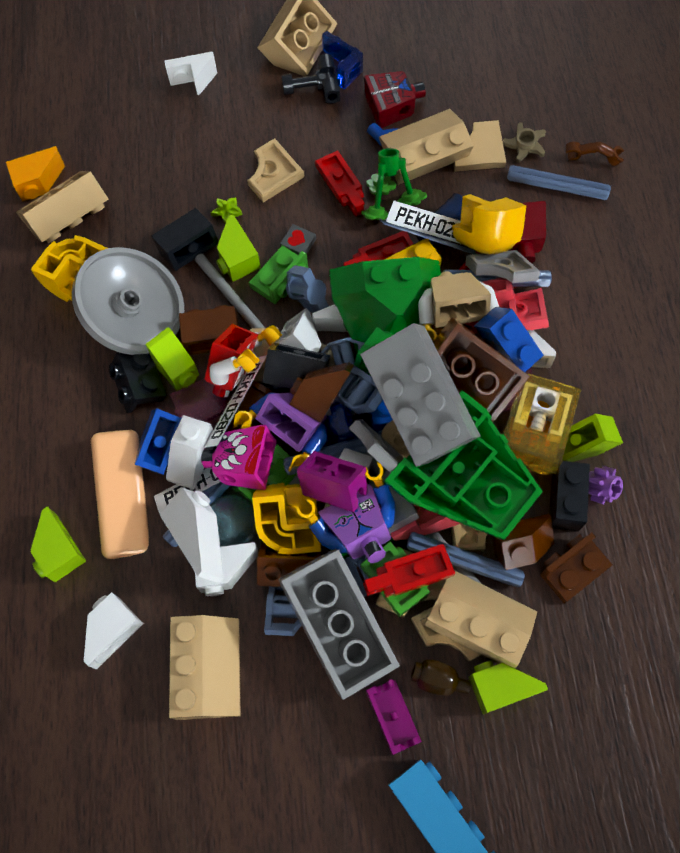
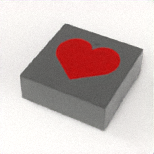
[280,224,316,255]

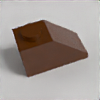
[289,362,354,423]
[492,514,555,570]

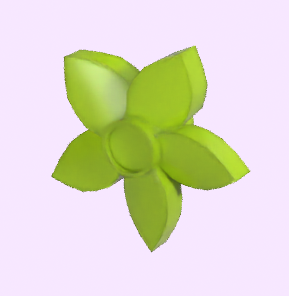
[211,198,242,224]

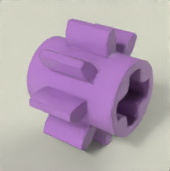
[589,466,623,505]

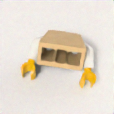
[418,271,499,341]

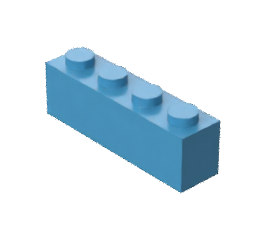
[388,760,496,853]

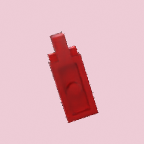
[315,150,365,217]
[343,231,414,266]
[363,544,456,597]

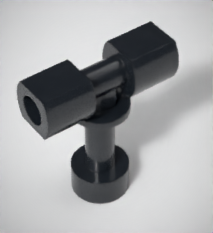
[281,54,340,104]

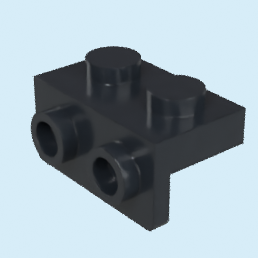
[109,352,167,413]

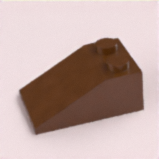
[433,317,530,422]

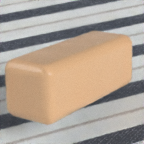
[91,430,149,559]

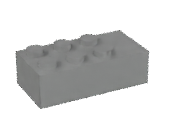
[360,323,481,467]
[278,549,400,700]

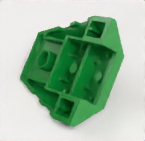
[329,257,441,353]
[384,390,543,540]

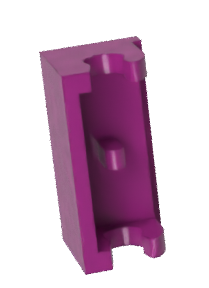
[296,451,367,513]
[366,679,422,755]

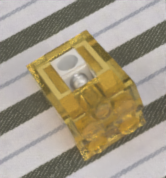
[503,373,581,475]

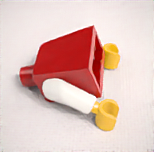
[205,324,282,398]

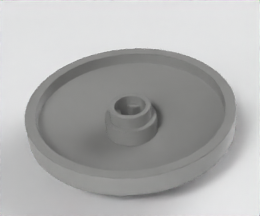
[72,247,184,355]

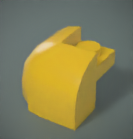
[452,194,526,255]
[31,235,108,302]
[252,482,321,555]

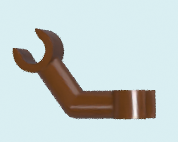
[566,141,624,166]

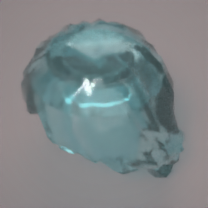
[210,494,257,547]

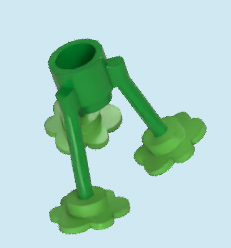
[361,148,427,220]

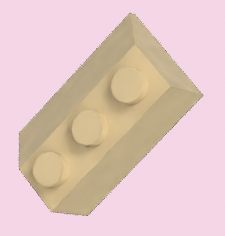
[257,0,337,76]
[379,109,474,185]
[16,171,109,243]
[424,570,537,668]
[169,615,241,720]

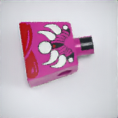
[201,425,276,490]

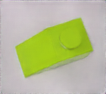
[216,214,261,282]
[145,327,199,392]
[549,413,623,464]
[30,506,86,582]
[468,660,548,714]

